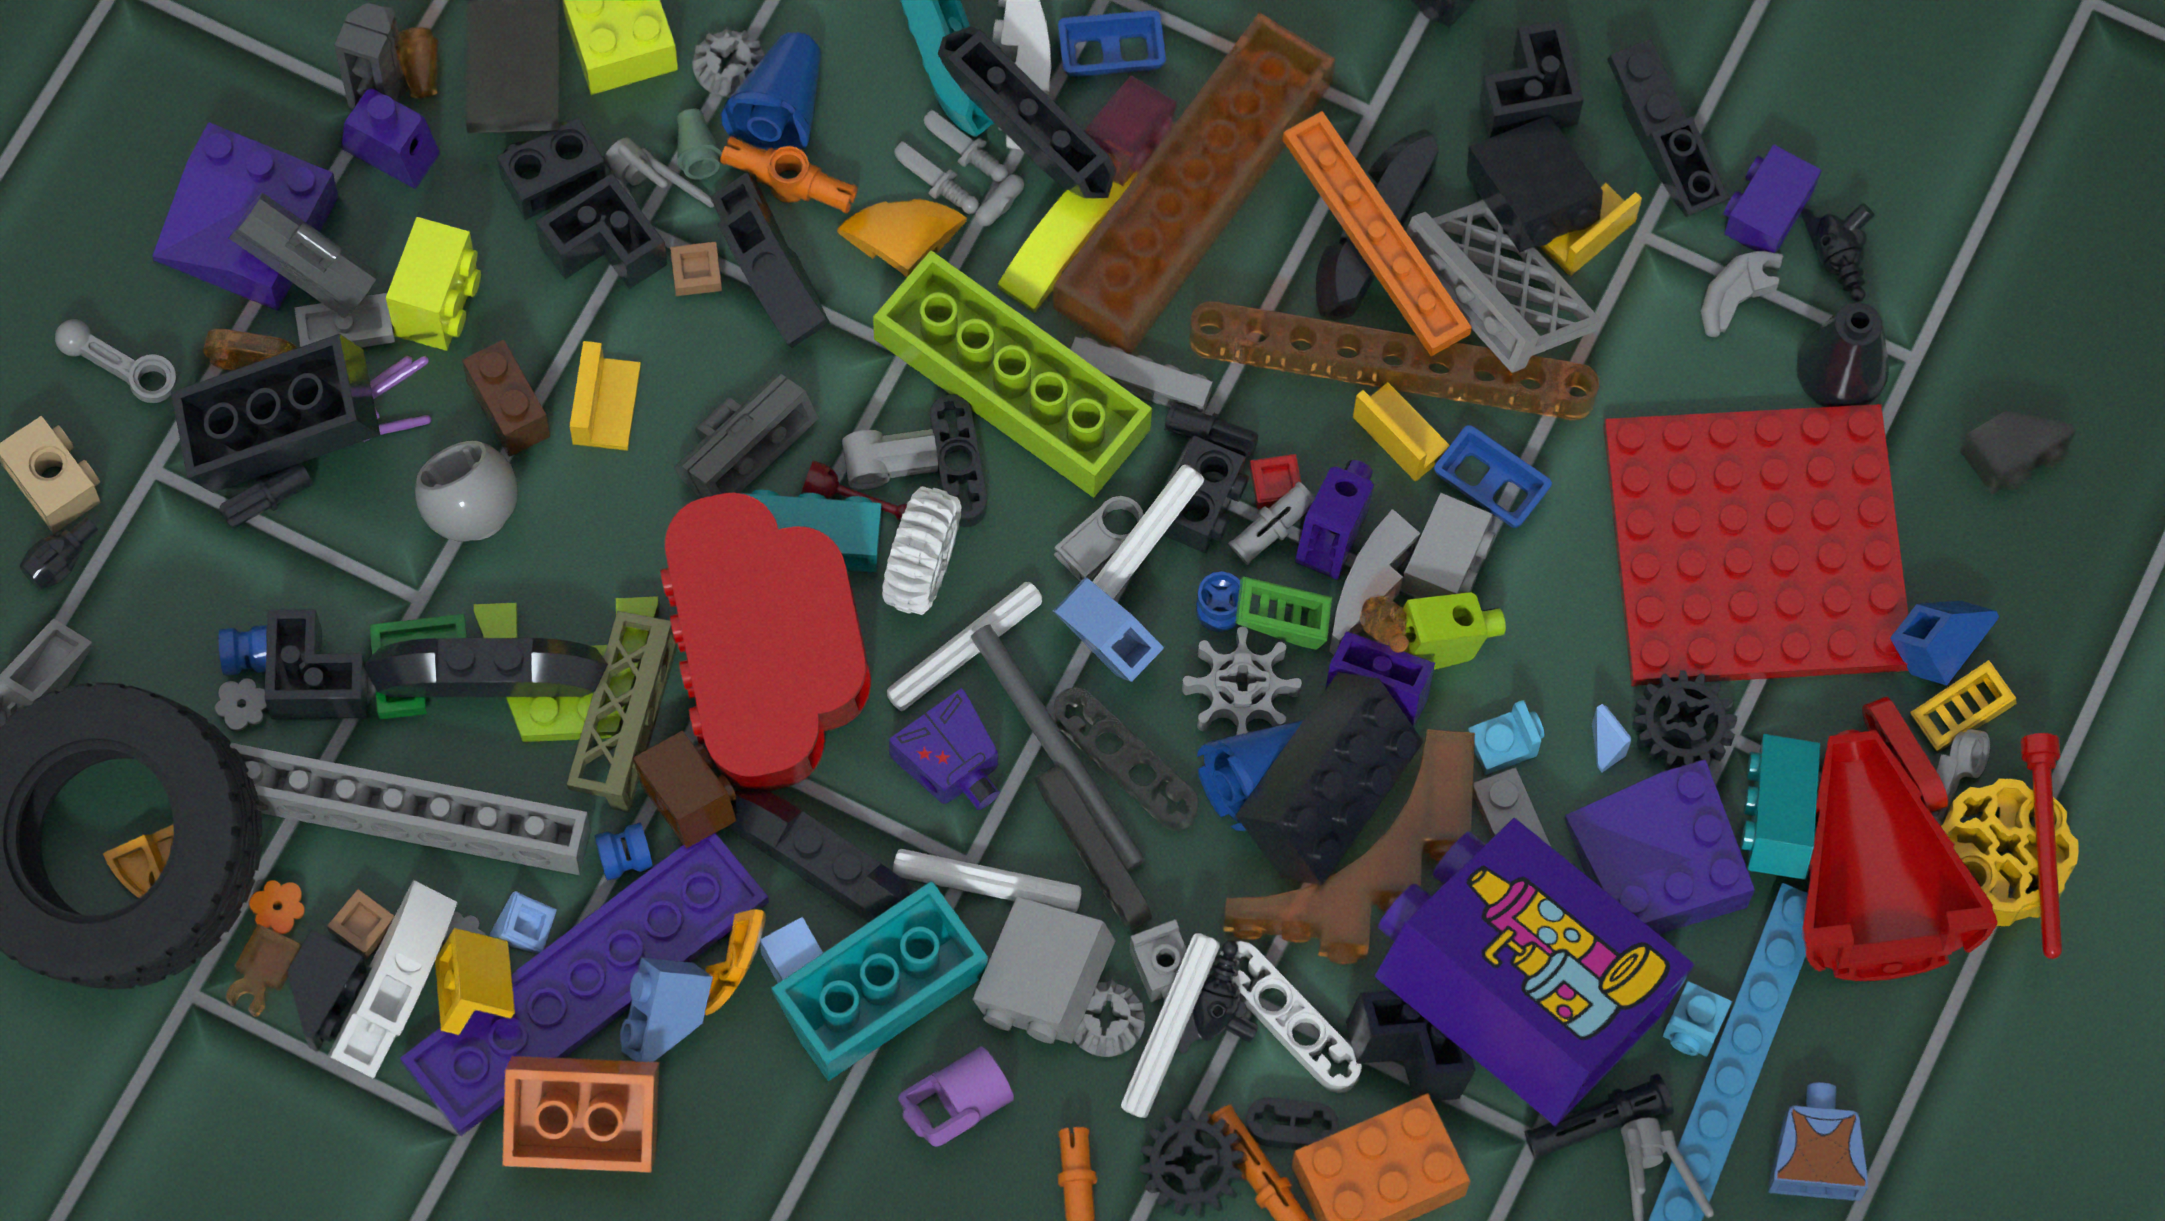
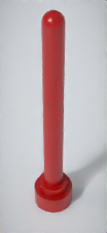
[2021,733,2062,959]

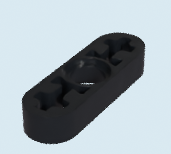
[930,394,987,527]

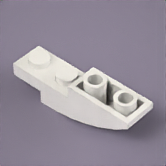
[993,0,1051,149]
[328,880,457,1078]

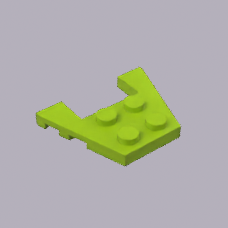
[474,596,659,742]

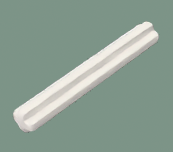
[1092,464,1204,599]
[887,582,1042,711]
[893,849,1082,913]
[1121,933,1220,1118]

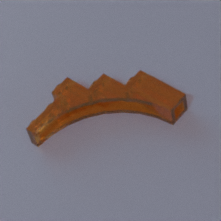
[1223,730,1475,964]

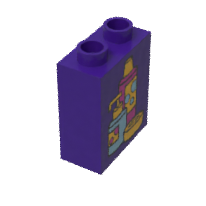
[1375,817,1695,1126]

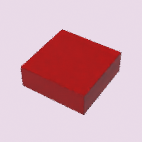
[1249,454,1301,509]

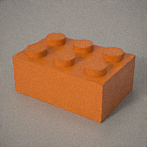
[503,1056,659,1172]
[1291,1094,1470,1221]

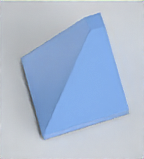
[1592,704,1631,773]
[489,891,557,954]

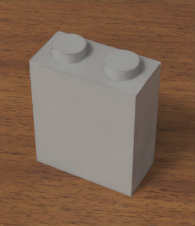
[973,896,1115,1044]

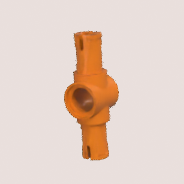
[720,136,858,213]

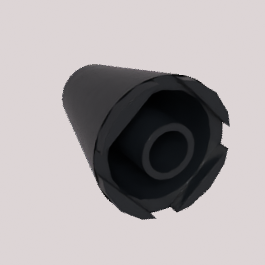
[1797,303,1889,407]

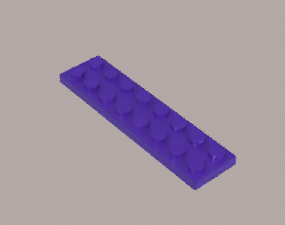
[400,833,769,1137]

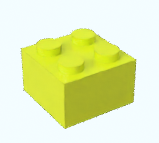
[563,0,678,95]
[386,217,481,351]

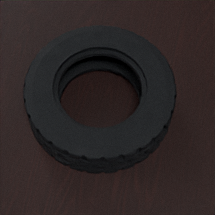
[0,682,263,990]

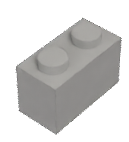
[1401,493,1496,598]

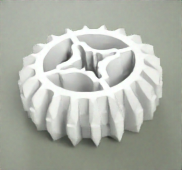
[882,486,962,615]

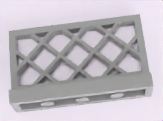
[1406,200,1602,373]

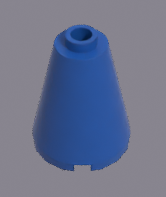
[721,32,821,150]
[1197,720,1304,831]

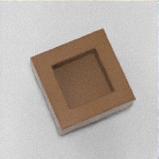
[670,242,722,296]
[327,889,395,959]

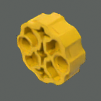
[1941,779,2079,926]

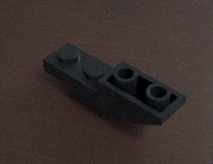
[1607,39,1729,218]
[710,172,830,348]

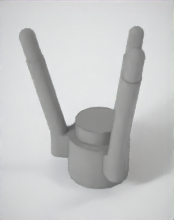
[604,137,714,207]
[1621,1118,1714,1221]

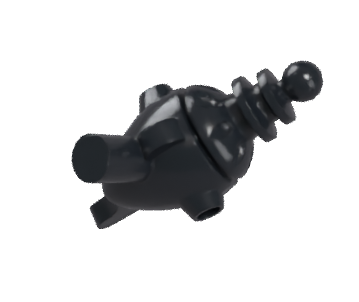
[1801,203,1875,302]
[1178,941,1258,1053]

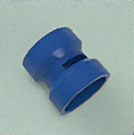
[1196,571,1240,632]
[219,625,267,676]
[594,822,653,881]

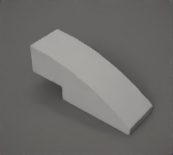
[1330,509,1420,655]
[0,619,92,728]

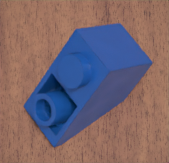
[1890,601,1999,686]

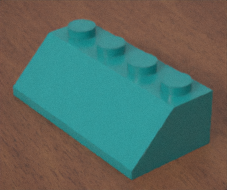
[771,881,988,1081]

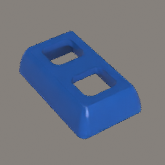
[1058,10,1166,77]
[1434,425,1552,528]

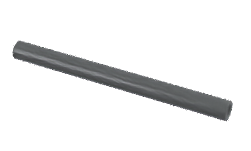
[971,624,1146,872]

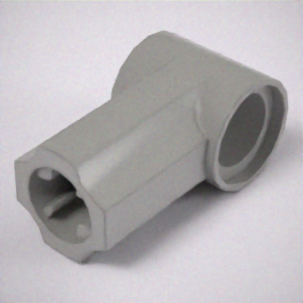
[842,429,938,490]

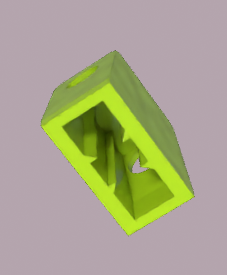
[1386,592,1506,670]

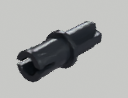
[1164,402,1259,457]
[220,463,313,528]

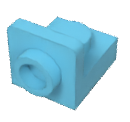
[1466,700,1545,776]
[1663,981,1732,1057]

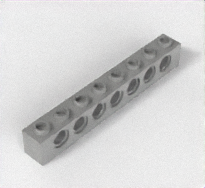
[230,743,591,875]

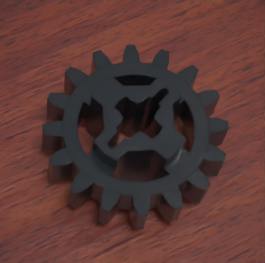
[1632,670,1737,771]
[1139,1109,1248,1218]

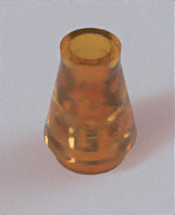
[395,27,438,98]

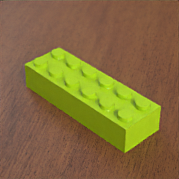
[873,250,1152,498]

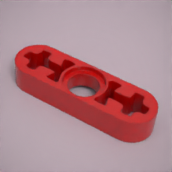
[1862,696,1948,813]

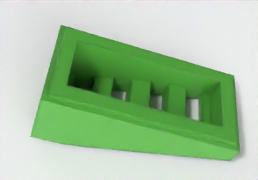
[1235,576,1332,650]

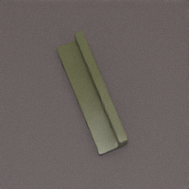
[567,611,678,813]

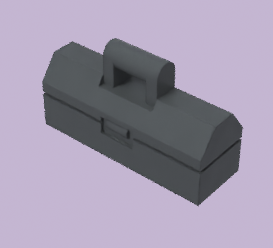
[334,2,404,109]
[229,193,378,318]
[674,374,819,498]

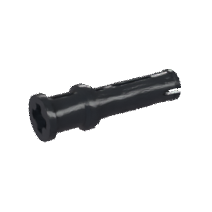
[1524,1073,1674,1160]

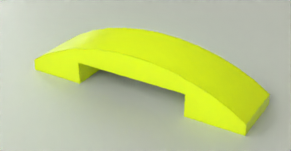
[997,152,1144,313]

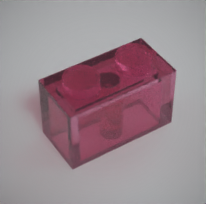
[1084,76,1177,186]

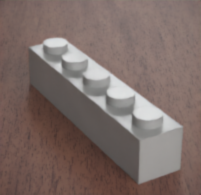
[1070,337,1212,413]

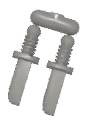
[894,110,1024,226]

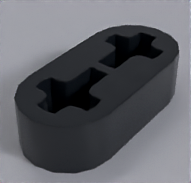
[1246,1097,1339,1150]

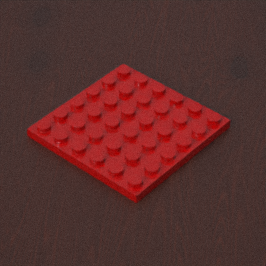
[1603,404,1909,686]

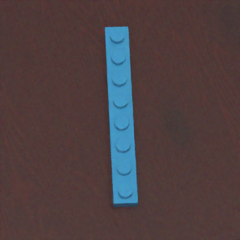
[1649,883,1808,1221]

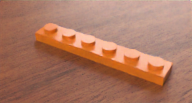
[1283,111,1472,356]

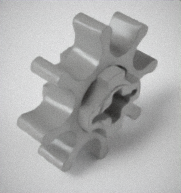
[1182,626,1302,735]

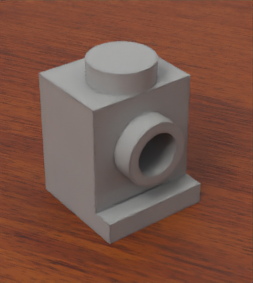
[1129,919,1187,1002]

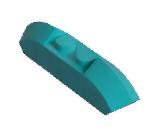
[900,0,994,137]

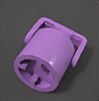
[898,1046,1014,1147]

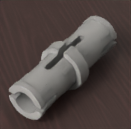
[1228,481,1315,565]

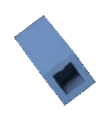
[1053,577,1164,682]
[620,957,713,1062]

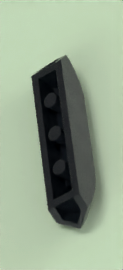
[938,26,1117,198]
[1316,129,1439,321]
[363,638,608,697]
[729,788,917,923]

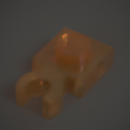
[226,924,302,1017]

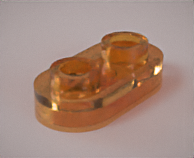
[203,329,297,370]

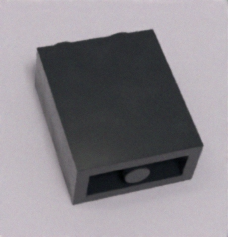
[1466,115,1603,252]

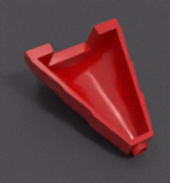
[1802,730,1998,981]

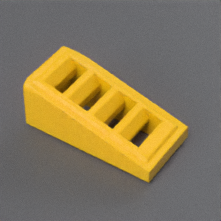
[1910,660,2017,752]

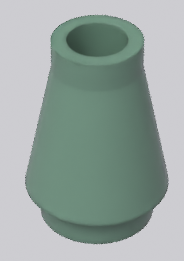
[677,109,722,179]

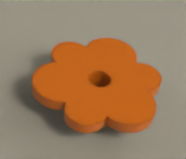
[249,880,305,934]

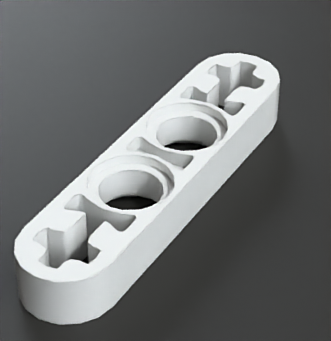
[1220,941,1362,1093]

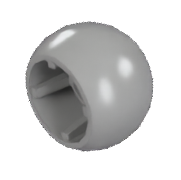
[415,441,518,542]

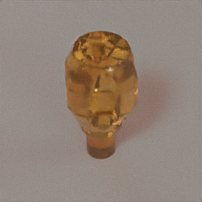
[1360,594,1409,653]

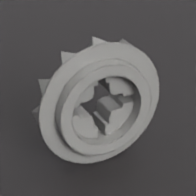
[692,27,764,97]
[1074,980,1145,1057]

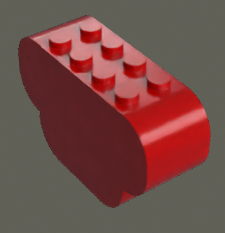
[660,493,871,791]

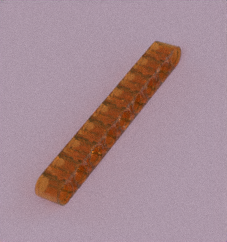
[1189,302,1599,420]

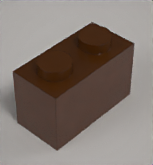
[462,339,550,457]
[633,731,736,849]

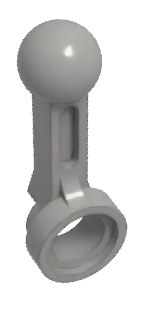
[55,319,176,403]
[1931,729,1990,826]

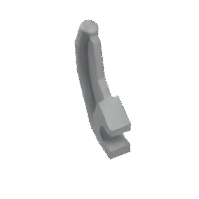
[1701,251,1783,337]

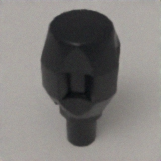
[20,517,99,590]

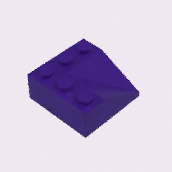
[152,122,339,311]
[1564,759,1755,934]

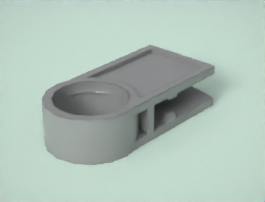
[1054,496,1143,582]

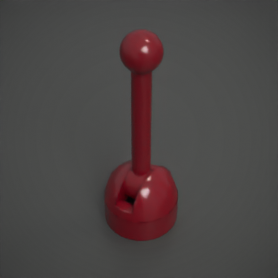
[801,460,907,522]

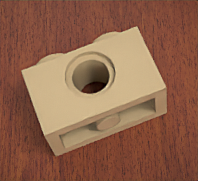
[0,415,101,534]

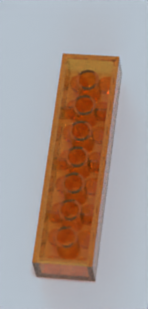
[1053,12,1335,355]

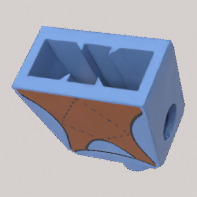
[1768,1083,1868,1201]

